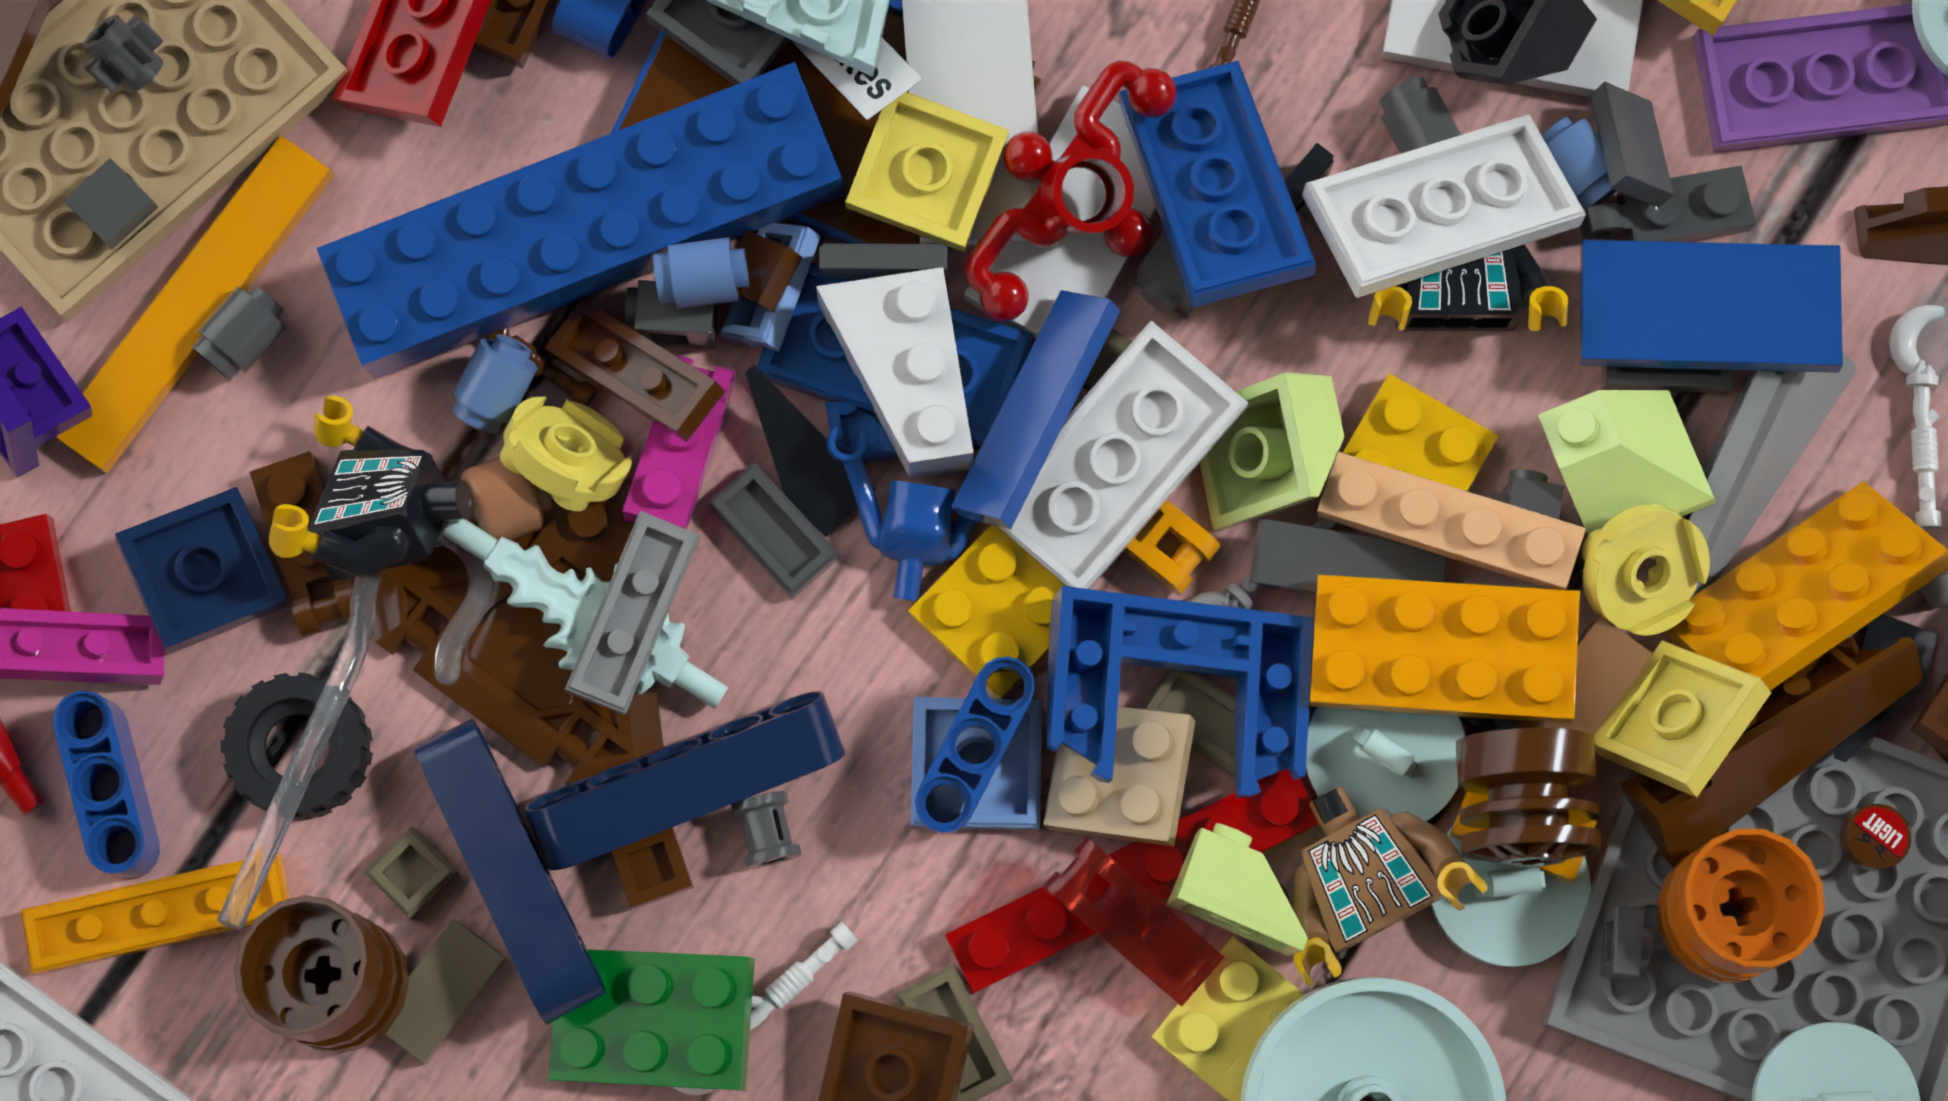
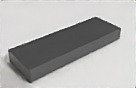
[1249,519,1447,594]

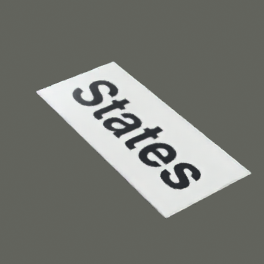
[790,38,923,120]

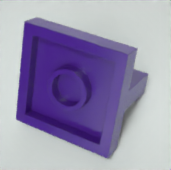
[0,306,92,478]

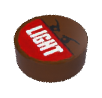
[1840,804,1912,871]

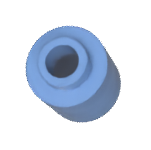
[1542,117,1617,210]
[653,237,749,309]
[452,334,537,433]

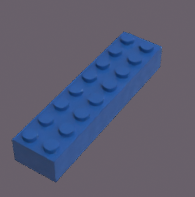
[316,62,844,379]

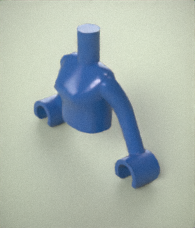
[826,426,978,602]

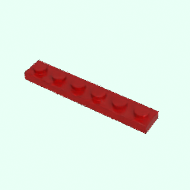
[945,769,1319,995]

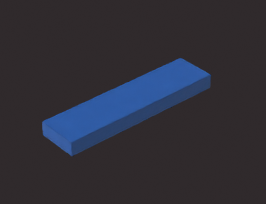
[951,290,1120,530]

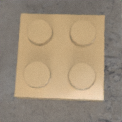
[1043,706,1195,847]

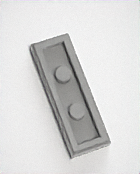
[565,511,700,716]

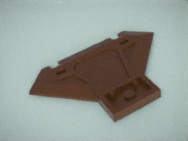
[367,498,664,785]

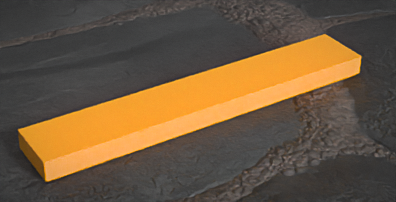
[55,135,335,474]

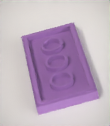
[1693,4,1948,153]

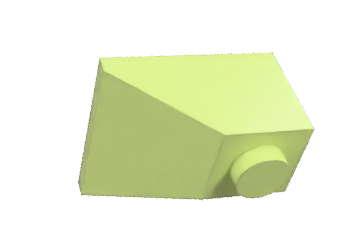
[1199,372,1344,531]
[1538,390,1716,535]
[1166,823,1308,956]

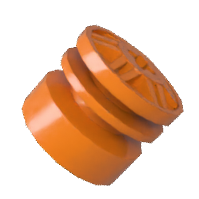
[1656,829,1825,983]

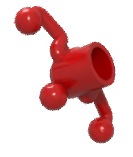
[964,60,1176,322]

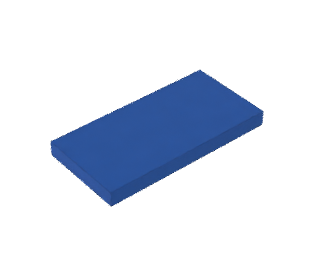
[1119,60,1316,308]
[1580,240,1843,373]
[757,262,1033,451]

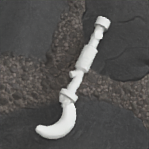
[1888,304,1945,530]
[672,921,859,1096]

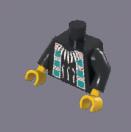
[1368,244,1568,331]
[269,395,473,581]

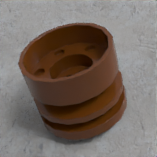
[1456,728,1601,867]
[234,895,409,1054]

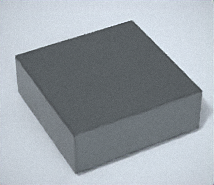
[64,158,158,250]

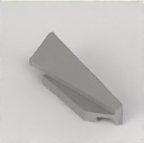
[1682,352,1856,598]

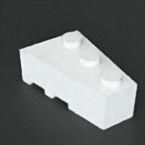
[816,267,973,479]

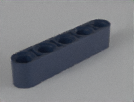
[524,691,845,870]
[414,718,607,1025]

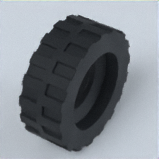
[221,672,373,820]

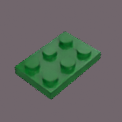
[548,949,755,1091]

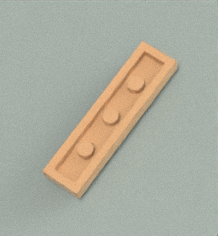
[1317,451,1586,590]

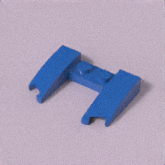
[1047,586,1314,799]

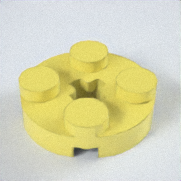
[500,397,632,511]
[1581,504,1710,636]

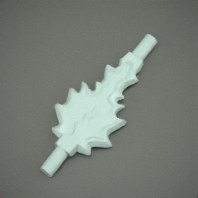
[442,519,729,709]

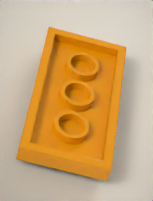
[1664,481,1948,690]
[1310,575,1580,724]

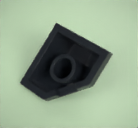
[1438,0,1597,85]

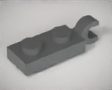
[1580,165,1756,242]

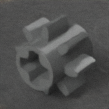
[83,14,163,93]

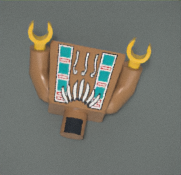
[1292,786,1488,986]

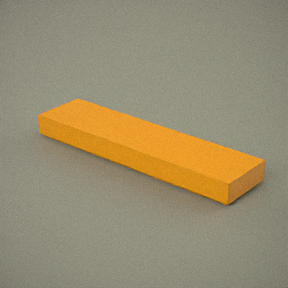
[20,852,290,975]

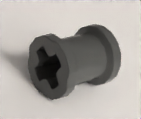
[731,791,802,869]

